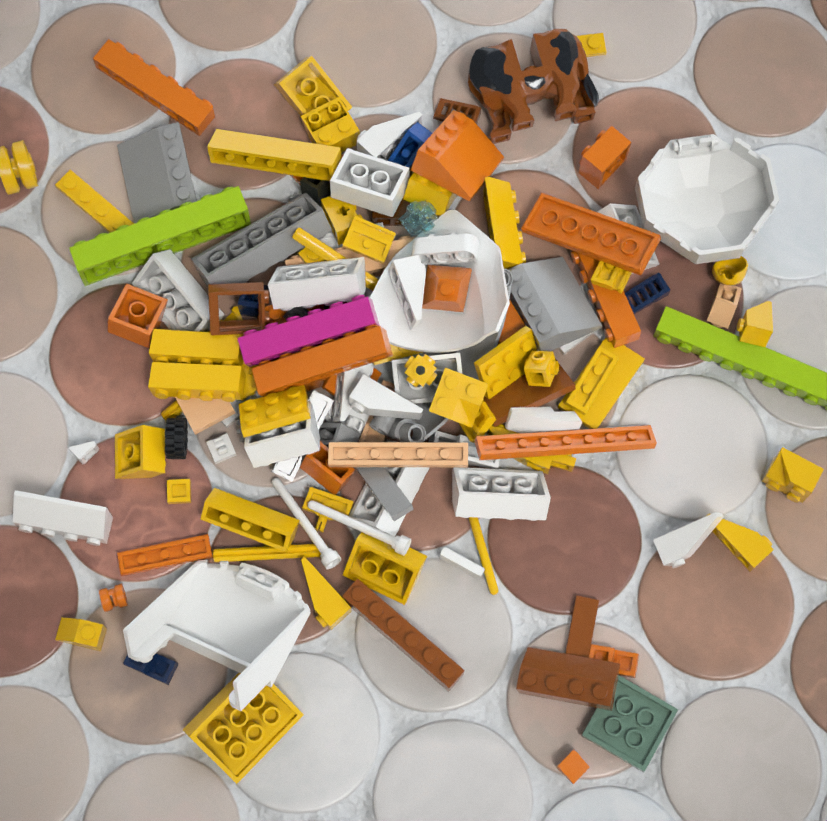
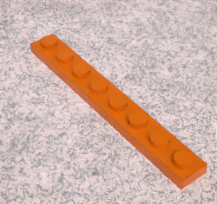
[475,425,657,460]

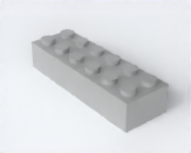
[192,193,332,297]

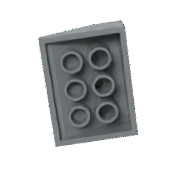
[117,122,197,224]
[508,257,602,351]

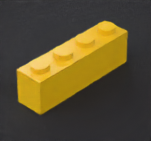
[149,329,243,366]
[148,362,246,402]
[200,488,300,552]

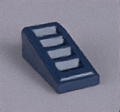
[625,272,670,314]

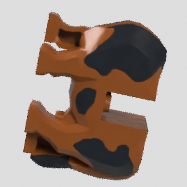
[468,29,599,144]

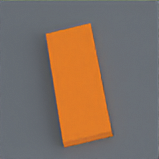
[521,192,661,276]

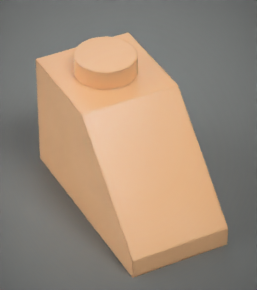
[707,283,742,329]

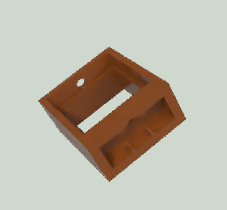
[208,282,270,335]

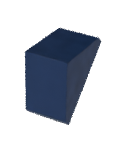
[238,282,269,318]

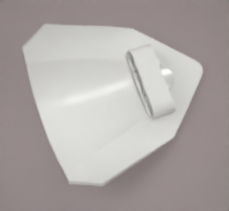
[369,210,510,353]

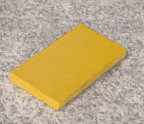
[558,337,645,429]

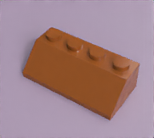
[516,647,621,711]

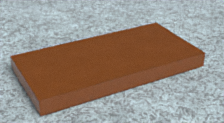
[483,358,576,427]

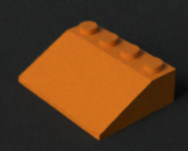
[411,110,504,201]

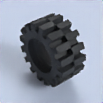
[165,418,188,459]

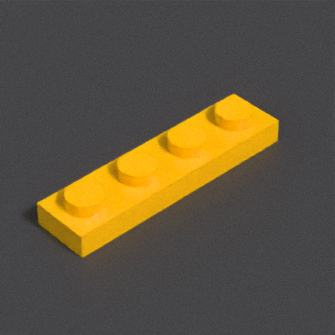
[55,170,134,233]

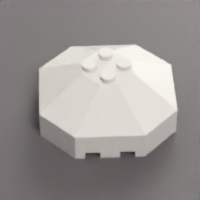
[635,134,779,264]

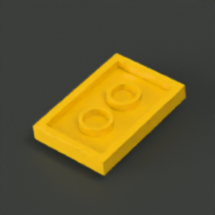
[474,326,537,399]
[239,385,311,438]

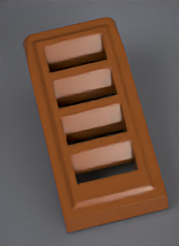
[433,98,482,124]

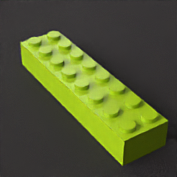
[69,186,251,286]

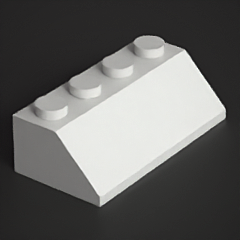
[132,249,224,332]
[268,257,366,311]
[349,440,430,536]
[452,468,551,521]
[13,490,113,546]

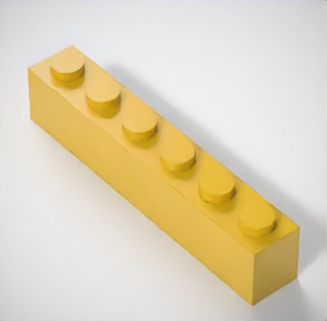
[207,129,342,181]

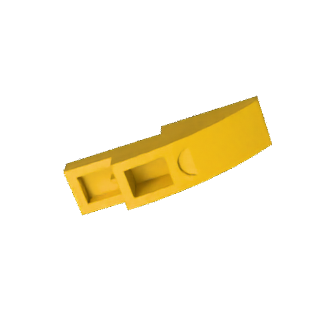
[488,424,576,474]

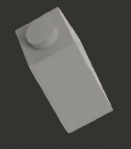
[319,423,360,448]

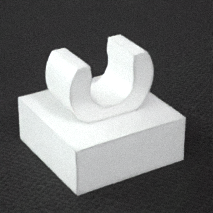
[340,409,369,435]
[206,433,237,464]

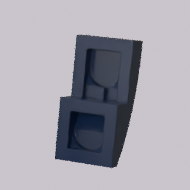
[123,653,179,685]

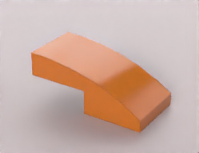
[589,644,639,678]

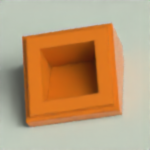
[556,749,590,784]

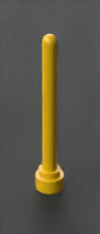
[469,517,498,595]

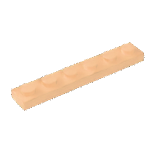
[328,442,468,468]

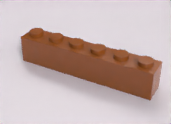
[342,579,465,692]

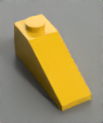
[707,513,774,572]
[301,556,352,630]

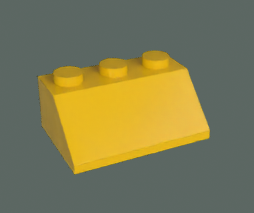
[342,532,427,605]

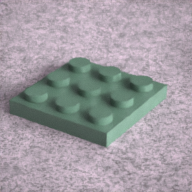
[581,675,678,773]

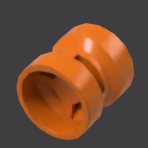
[99,584,128,612]

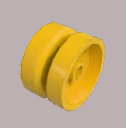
[0,140,39,195]

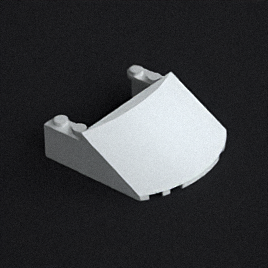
[123,560,310,711]

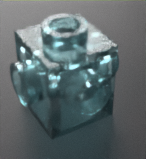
[399,201,439,236]

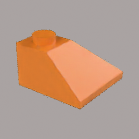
[422,265,472,312]

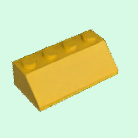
[483,177,526,270]

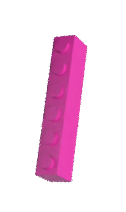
[238,295,380,367]

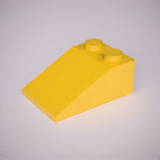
[274,56,352,116]

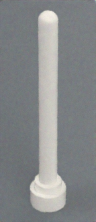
[272,478,342,570]
[308,500,411,556]

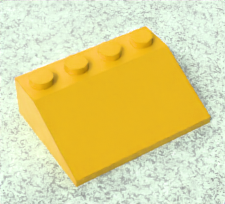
[183,673,304,784]

